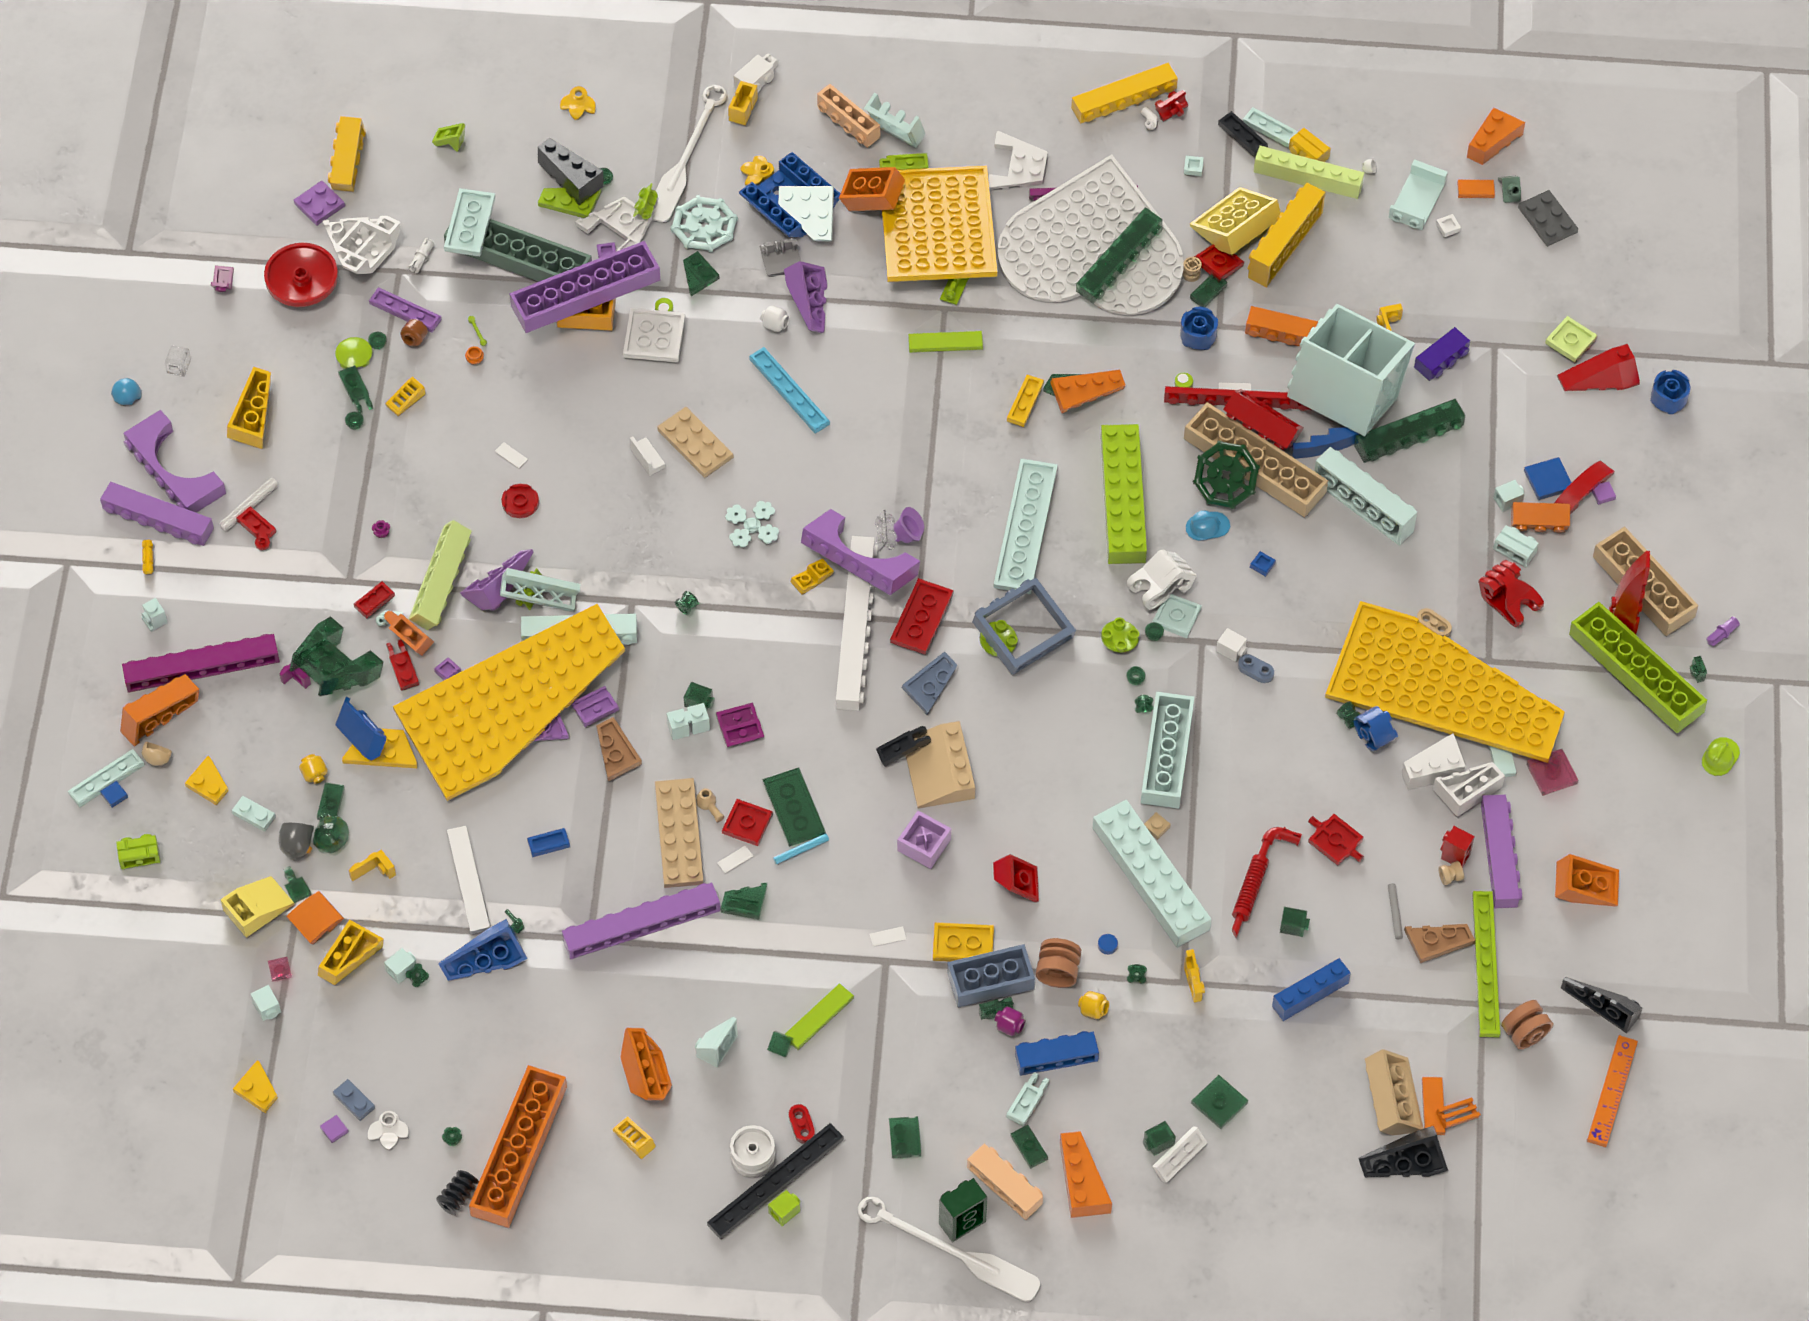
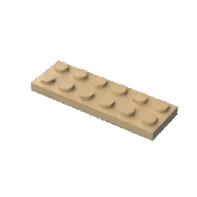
[655,778,703,888]

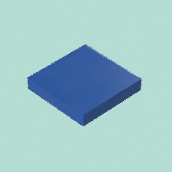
[1524,457,1572,500]

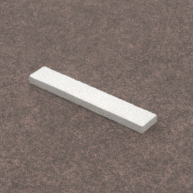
[447,826,490,935]

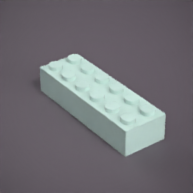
[1314,447,1417,546]
[1141,692,1194,809]

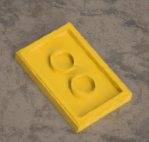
[933,922,994,962]

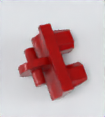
[1155,90,1188,122]

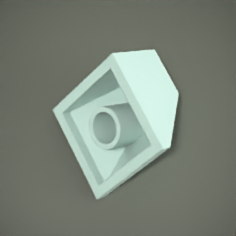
[695,1017,738,1068]

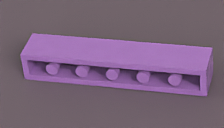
[100,481,214,546]
[1481,794,1522,909]

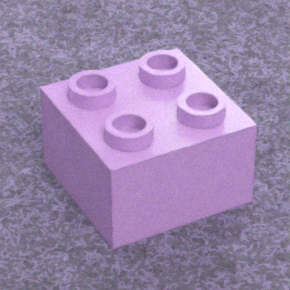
[897,811,951,869]

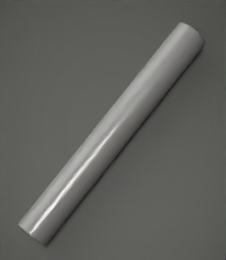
[1388,883,1403,940]

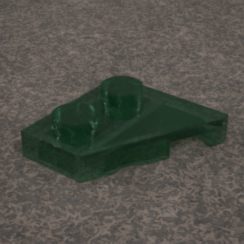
[683,251,720,296]
[721,883,768,920]

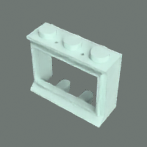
[864,93,926,148]

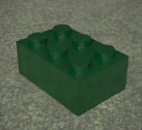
[939,1178,987,1243]

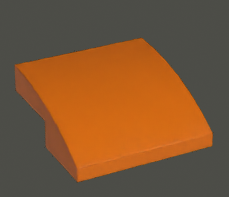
[286,891,344,944]

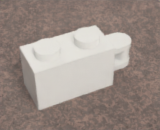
[734,53,779,92]

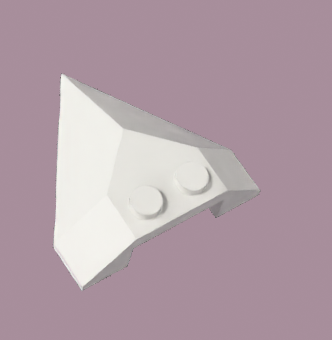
[323,216,401,274]

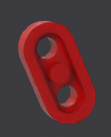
[789,1104,815,1144]

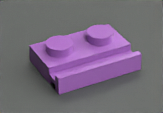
[571,686,619,727]

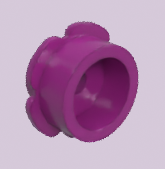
[372,520,390,538]

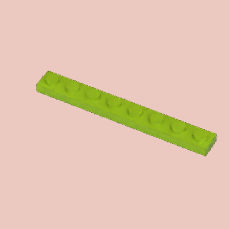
[1472,891,1500,1037]

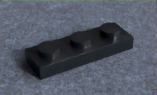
[1218,111,1268,158]

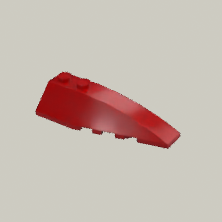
[1608,551,1650,635]

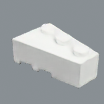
[1402,733,1465,790]
[1433,762,1505,817]

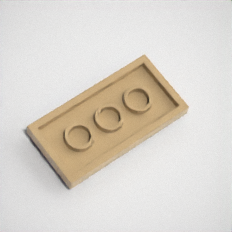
[657,407,734,478]

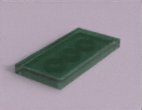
[762,767,826,847]

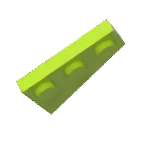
[538,188,601,218]

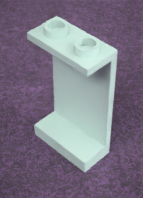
[1388,159,1448,230]

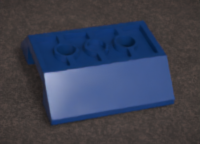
[739,152,841,237]

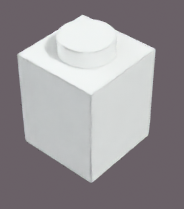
[1216,628,1248,662]

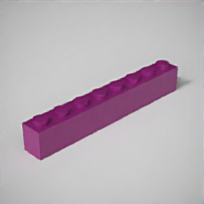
[122,634,280,693]

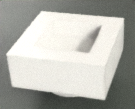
[1436,214,1461,237]

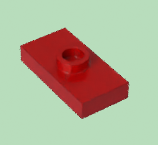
[354,581,395,619]

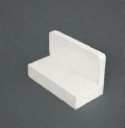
[629,436,666,476]

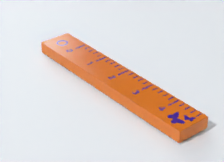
[1587,1035,1638,1147]

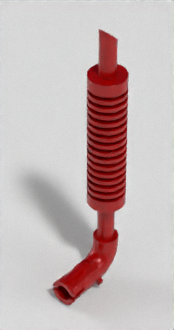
[1232,827,1302,938]

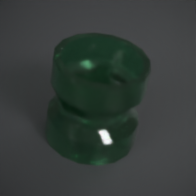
[1336,702,1361,729]

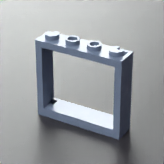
[972,577,1076,675]

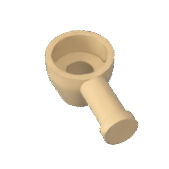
[696,788,724,822]

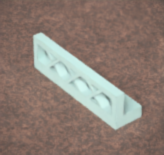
[500,568,581,612]

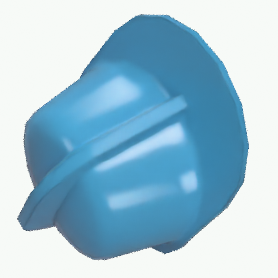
[1186,510,1230,541]

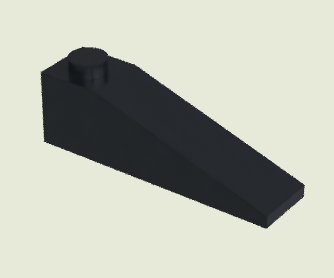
[1561,977,1643,1033]

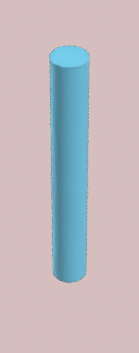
[773,833,829,864]

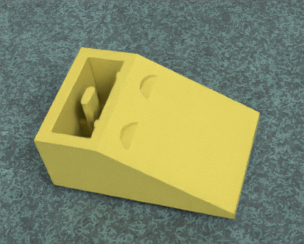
[221,876,294,938]

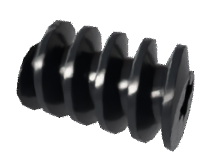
[436,1170,479,1216]

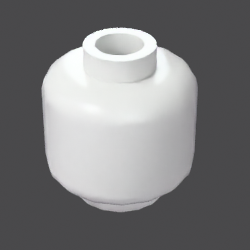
[761,305,789,332]

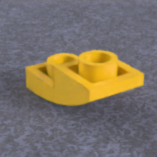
[790,558,834,595]

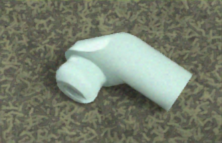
[376,610,403,627]

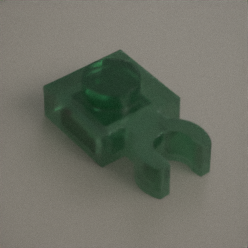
[979,997,1014,1020]

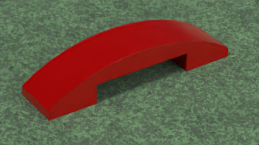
[1554,460,1615,514]

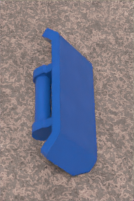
[335,697,387,760]

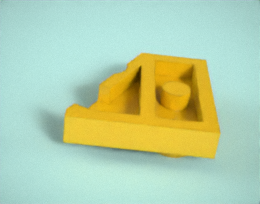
[1184,949,1205,1003]

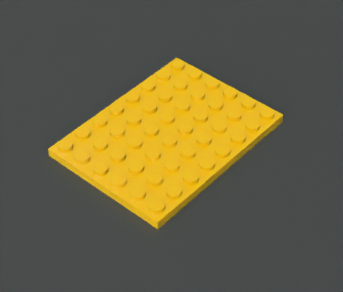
[882,166,997,282]

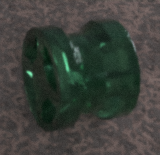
[675,591,699,615]

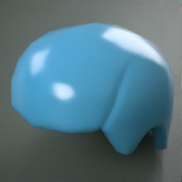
[111,378,142,405]

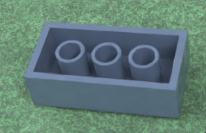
[947,944,1035,1007]

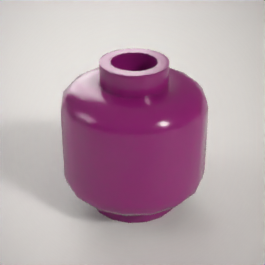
[994,1007,1026,1036]

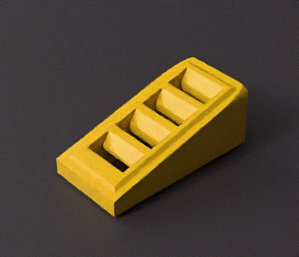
[385,376,425,416]
[612,1116,656,1159]

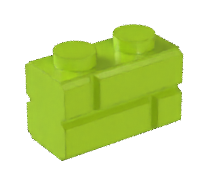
[116,834,160,869]

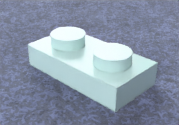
[232,796,276,832]

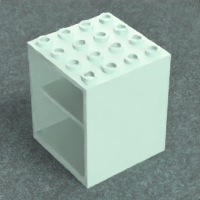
[1287,304,1415,436]

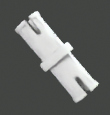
[408,238,435,273]

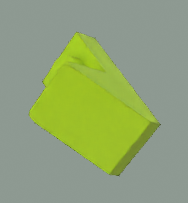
[432,123,465,152]

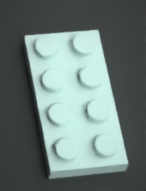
[444,188,496,256]

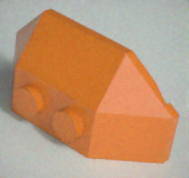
[620,1028,672,1100]

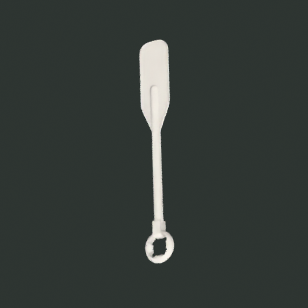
[652,85,727,223]
[858,1197,1040,1302]

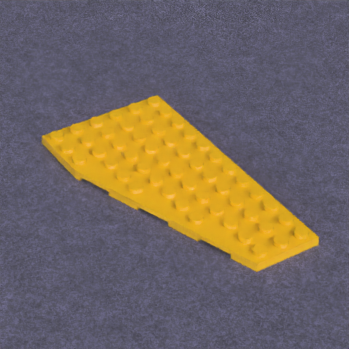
[1325,601,1565,763]
[393,604,625,801]

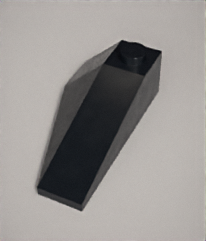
[1358,1126,1448,1177]

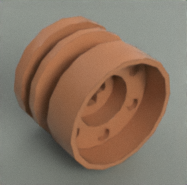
[1035,938,1082,988]

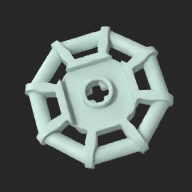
[670,195,738,252]

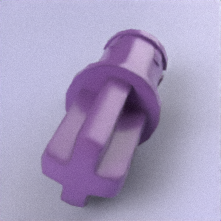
[1706,616,1740,646]

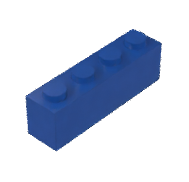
[1272,958,1351,1021]
[1015,1031,1099,1076]

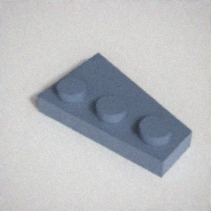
[901,651,957,715]

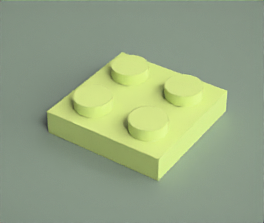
[1545,316,1597,362]

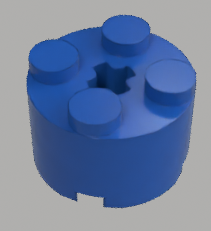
[1180,307,1218,350]
[1650,370,1691,415]
[1354,706,1398,751]

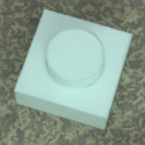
[1184,156,1204,176]

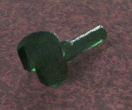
[505,909,524,934]

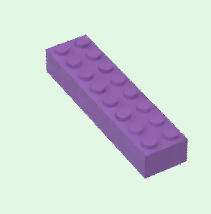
[509,241,661,333]

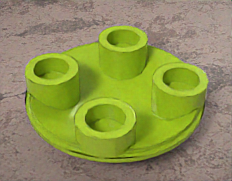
[335,337,372,369]
[1101,617,1140,653]
[979,620,1018,657]

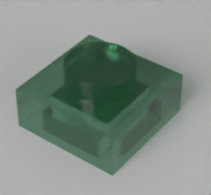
[1690,656,1707,683]

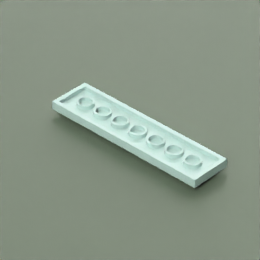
[994,459,1058,594]

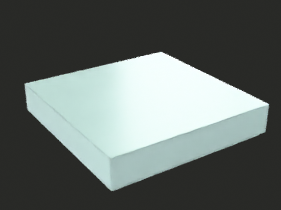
[1152,594,1202,638]

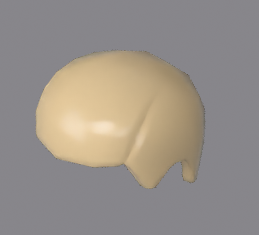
[141,742,172,766]

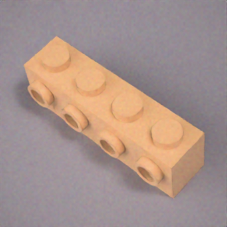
[817,84,880,148]
[967,1143,1043,1220]

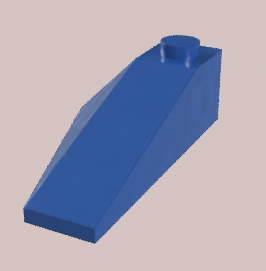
[438,919,527,981]

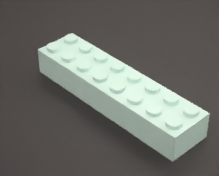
[1092,799,1211,948]

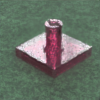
[1526,749,1579,796]

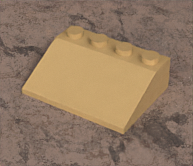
[906,721,975,809]

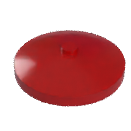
[264,243,338,307]

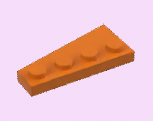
[1050,369,1126,413]

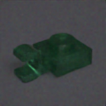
[283,866,311,904]

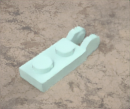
[1006,1072,1050,1126]

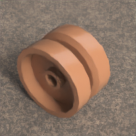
[1501,1000,1554,1049]

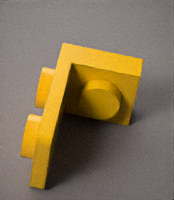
[1376,303,1403,331]
[349,849,396,881]

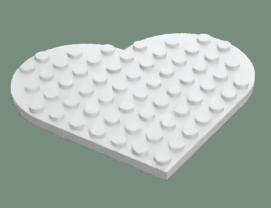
[998,154,1184,315]

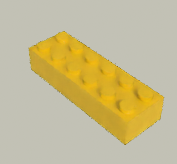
[1247,182,1326,288]

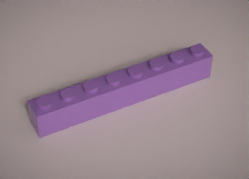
[562,882,720,960]

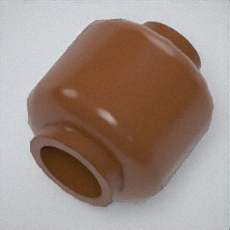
[400,319,428,346]

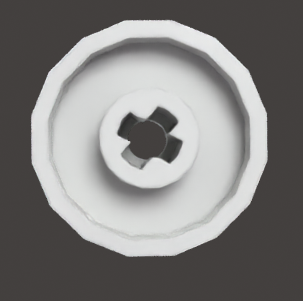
[730,1125,775,1178]

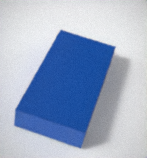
[527,828,570,858]

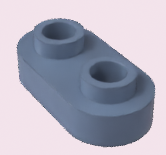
[1238,654,1274,683]

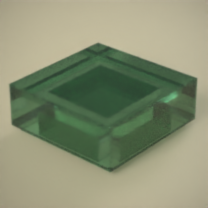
[767,1031,793,1057]

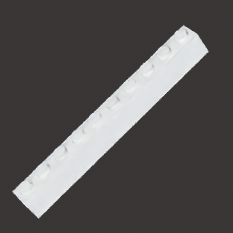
[836,536,878,711]

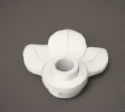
[368,1111,408,1150]

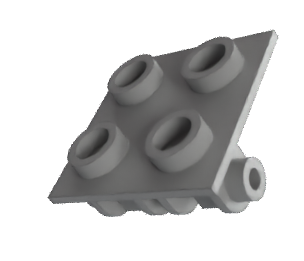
[759,238,801,276]

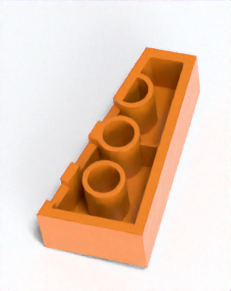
[1060,1131,1112,1218]

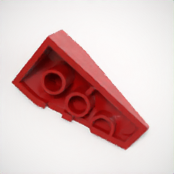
[1557,344,1640,391]

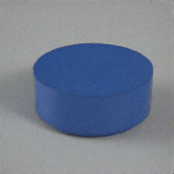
[1098,934,1118,955]

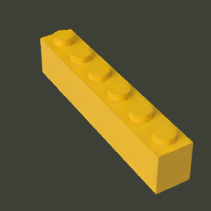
[1071,62,1178,124]

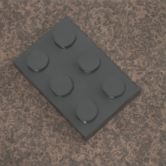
[1518,190,1579,247]

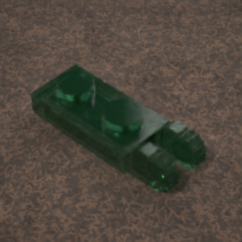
[338,365,373,414]

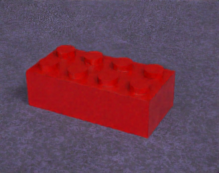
[1223,389,1304,450]

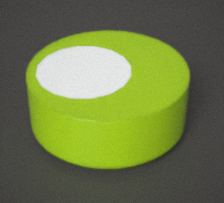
[655,298,673,312]
[1174,373,1193,388]

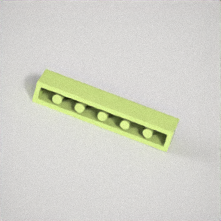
[1254,146,1364,199]
[409,520,472,630]

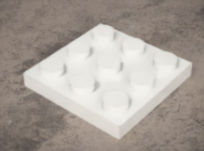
[623,308,685,362]

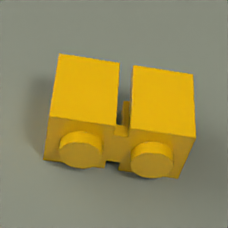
[728,81,758,126]

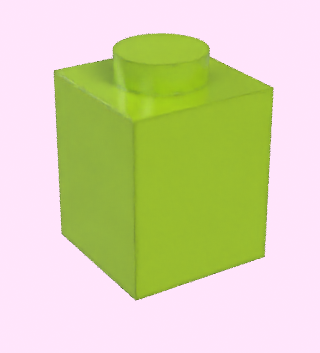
[768,1190,800,1226]

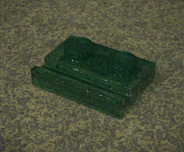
[889,1116,921,1159]

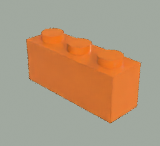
[1511,502,1570,533]

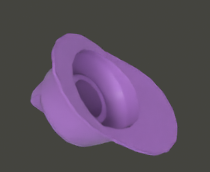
[893,507,924,543]

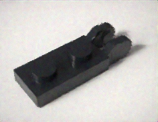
[876,726,931,767]

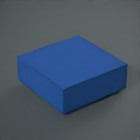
[1249,551,1276,577]
[100,781,128,808]

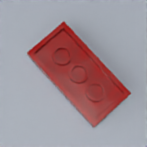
[890,578,954,655]

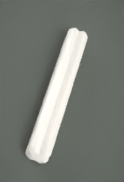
[219,478,278,531]

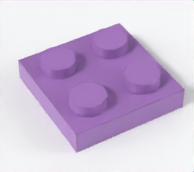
[294,180,345,226]

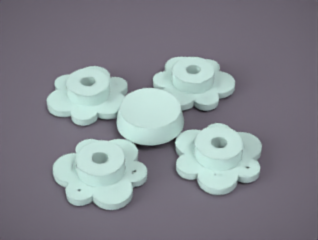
[725,501,779,547]

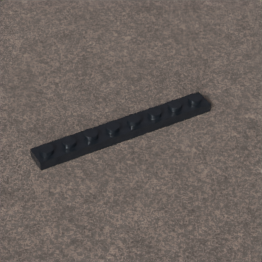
[707,1123,844,1239]

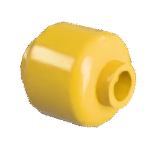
[299,754,328,784]
[1078,991,1109,1019]

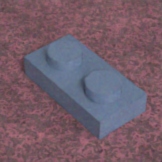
[333,1079,375,1121]

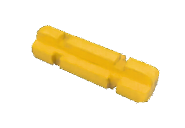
[142,539,153,575]

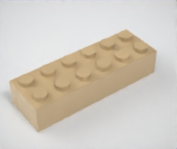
[1593,526,1699,636]

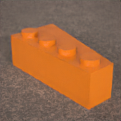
[120,674,199,747]

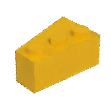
[317,919,384,985]

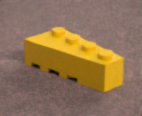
[328,116,366,192]

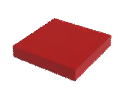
[1194,244,1244,282]
[722,799,773,846]

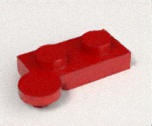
[236,506,277,550]

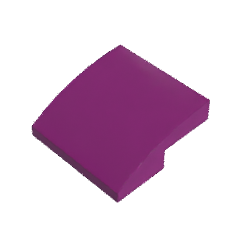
[716,702,764,747]

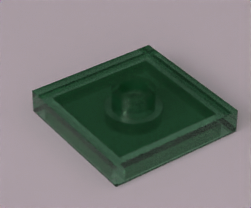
[1191,1075,1248,1129]

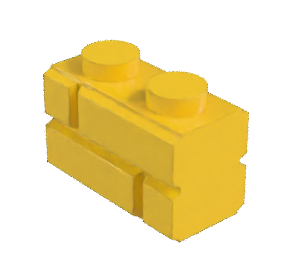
[1289,127,1331,162]

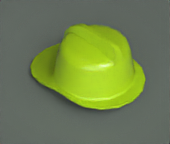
[1702,737,1740,776]

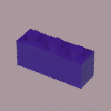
[1414,327,1471,381]

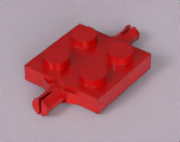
[1308,814,1364,866]

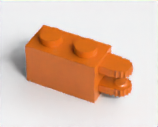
[384,611,434,656]

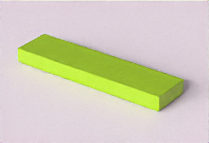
[908,331,983,353]
[784,983,854,1050]

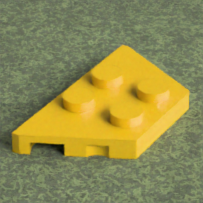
[342,728,417,769]

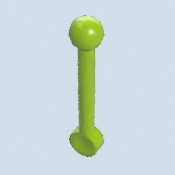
[468,316,487,346]

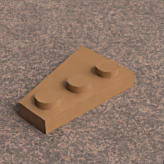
[596,717,642,781]
[1404,924,1475,963]

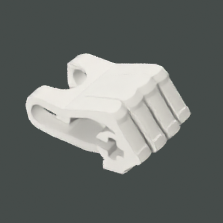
[1127,549,1197,610]

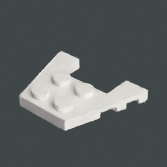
[988,131,1048,192]
[575,197,652,251]

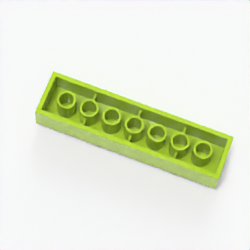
[1100,424,1147,564]
[1569,602,1707,733]

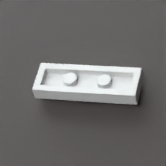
[1152,1126,1208,1183]

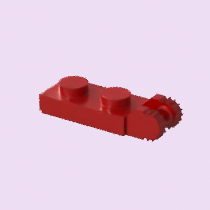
[386,639,419,691]

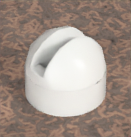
[1362,159,1377,174]

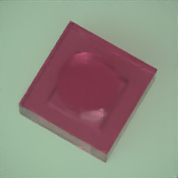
[268,957,292,982]

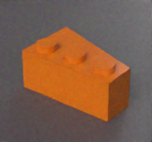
[1467,107,1525,165]

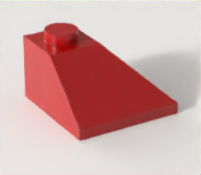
[993,854,1039,902]

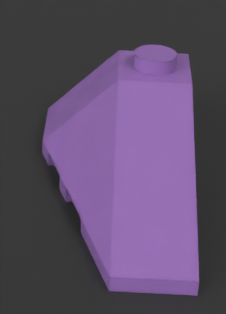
[784,261,827,333]
[460,549,534,611]

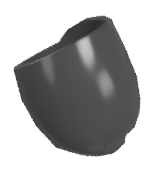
[279,822,314,859]

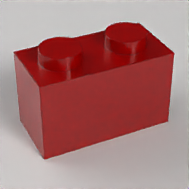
[1440,826,1475,868]

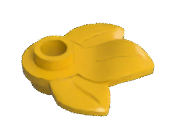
[560,86,596,120]
[740,156,775,185]

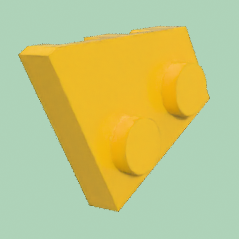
[185,756,228,806]
[233,1060,278,1113]

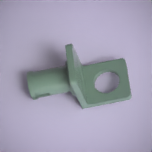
[1498,175,1521,203]

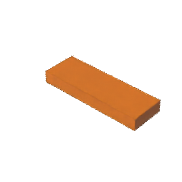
[1422,1077,1445,1135]

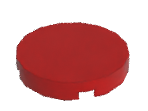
[501,483,539,519]

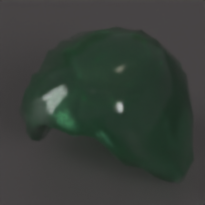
[313,815,349,853]

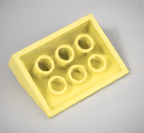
[1190,187,1281,255]

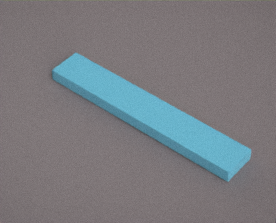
[749,347,830,434]

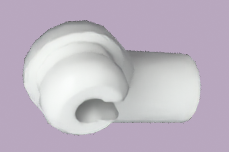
[1141,107,1158,130]

